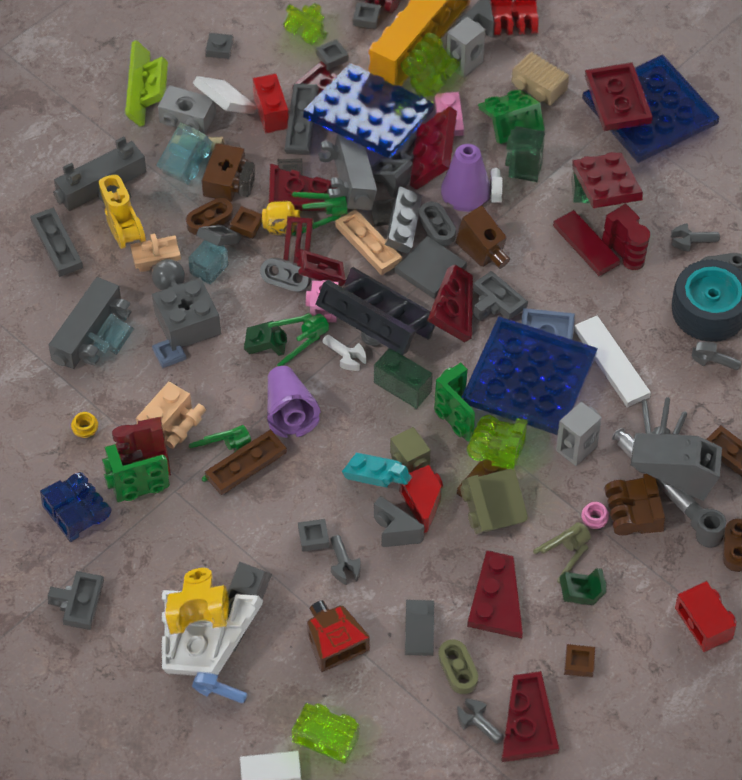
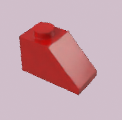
[399,465,443,533]

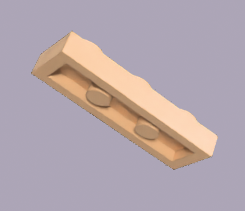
[335,209,402,275]

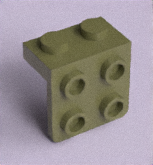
[461,469,528,535]

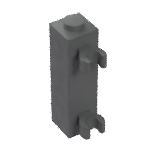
[318,134,377,210]
[53,136,147,211]
[48,277,132,369]

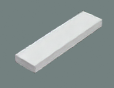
[574,316,651,407]

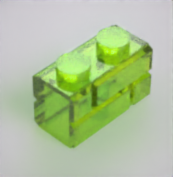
[292,703,360,764]

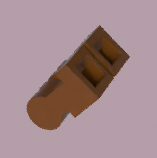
[604,474,665,536]

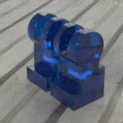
[40,472,112,543]

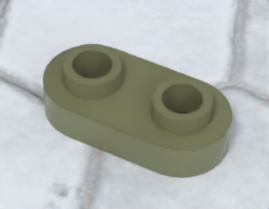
[439,639,478,694]

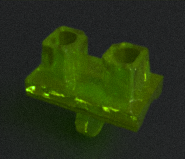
[282,3,328,45]

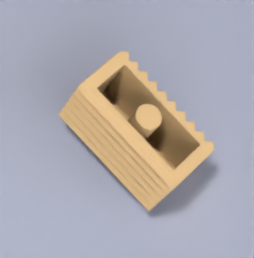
[511,52,569,106]

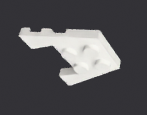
[162,590,263,676]

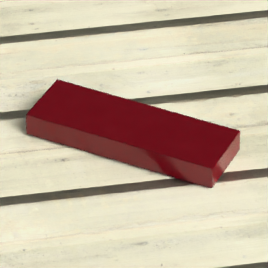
[553,210,620,276]

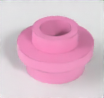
[581,502,609,529]

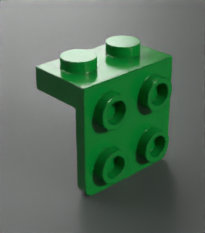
[434,362,475,442]
[102,444,170,503]

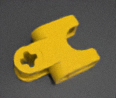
[99,175,146,249]
[165,568,229,635]

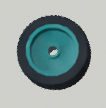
[672,259,742,342]

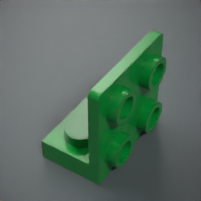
[478,90,545,144]

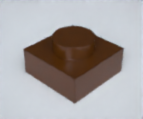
[230,206,262,239]
[564,644,595,678]

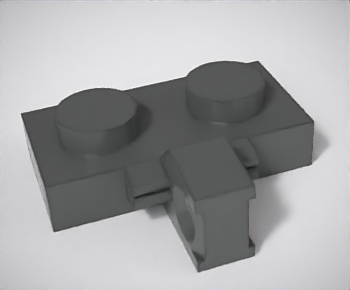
[473,271,528,321]
[47,571,104,630]

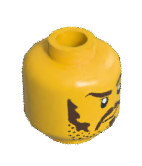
[262,201,300,235]

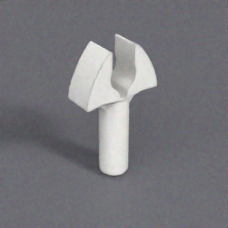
[491,168,502,203]
[323,335,366,371]

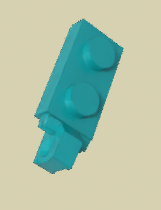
[342,452,412,488]

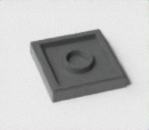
[395,236,467,299]

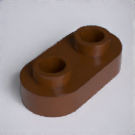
[186,198,233,235]
[723,519,742,572]

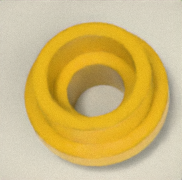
[71,412,98,438]

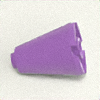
[441,144,491,212]
[267,366,321,438]

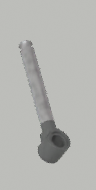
[612,428,726,548]

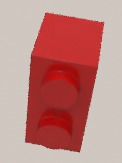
[253,73,289,134]
[675,581,737,652]

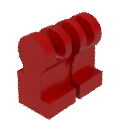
[489,0,538,36]

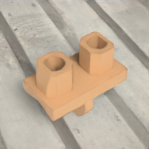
[130,234,181,272]

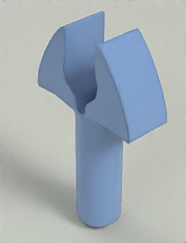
[192,672,247,703]

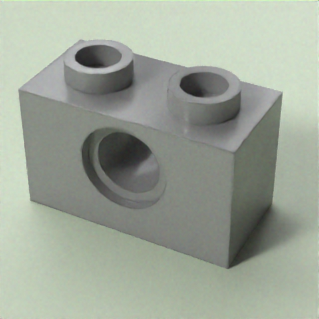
[446,17,485,78]
[158,85,216,135]
[556,402,602,466]

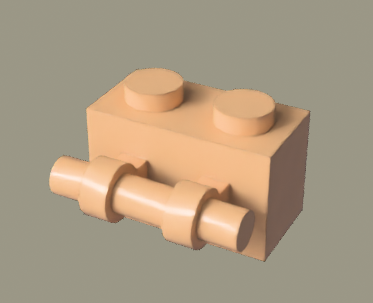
[136,381,206,449]

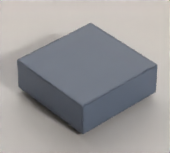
[152,340,187,369]

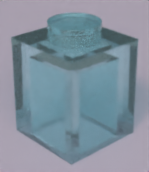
[188,240,229,285]

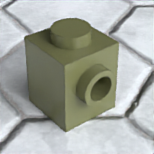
[390,427,431,473]

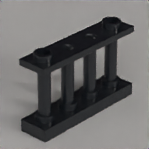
[315,267,435,356]

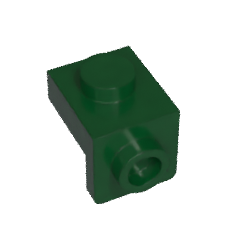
[244,321,287,356]
[559,568,607,606]

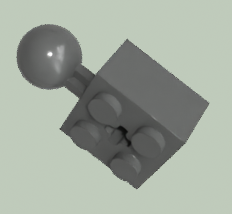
[152,259,221,351]

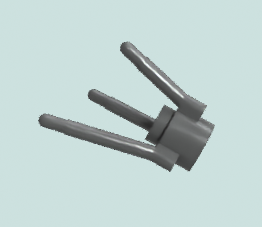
[642,397,687,435]

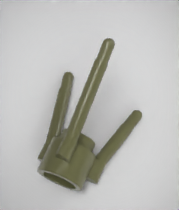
[533,522,591,584]

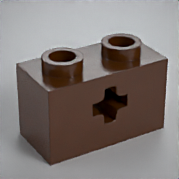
[202,143,249,202]

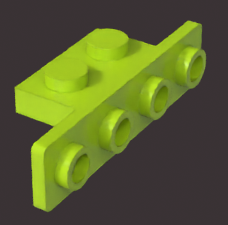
[125,40,168,127]

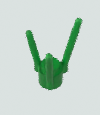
[292,192,347,236]
[268,313,329,366]
[188,425,251,482]

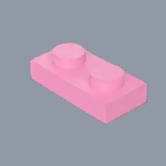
[434,92,464,136]

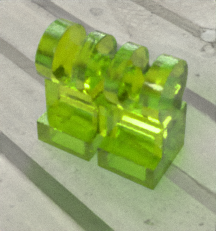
[401,33,460,98]
[467,415,528,470]

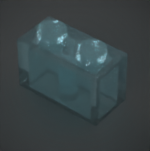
[156,122,213,185]

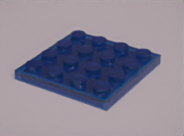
[582,54,720,163]
[303,63,435,159]
[461,316,598,435]

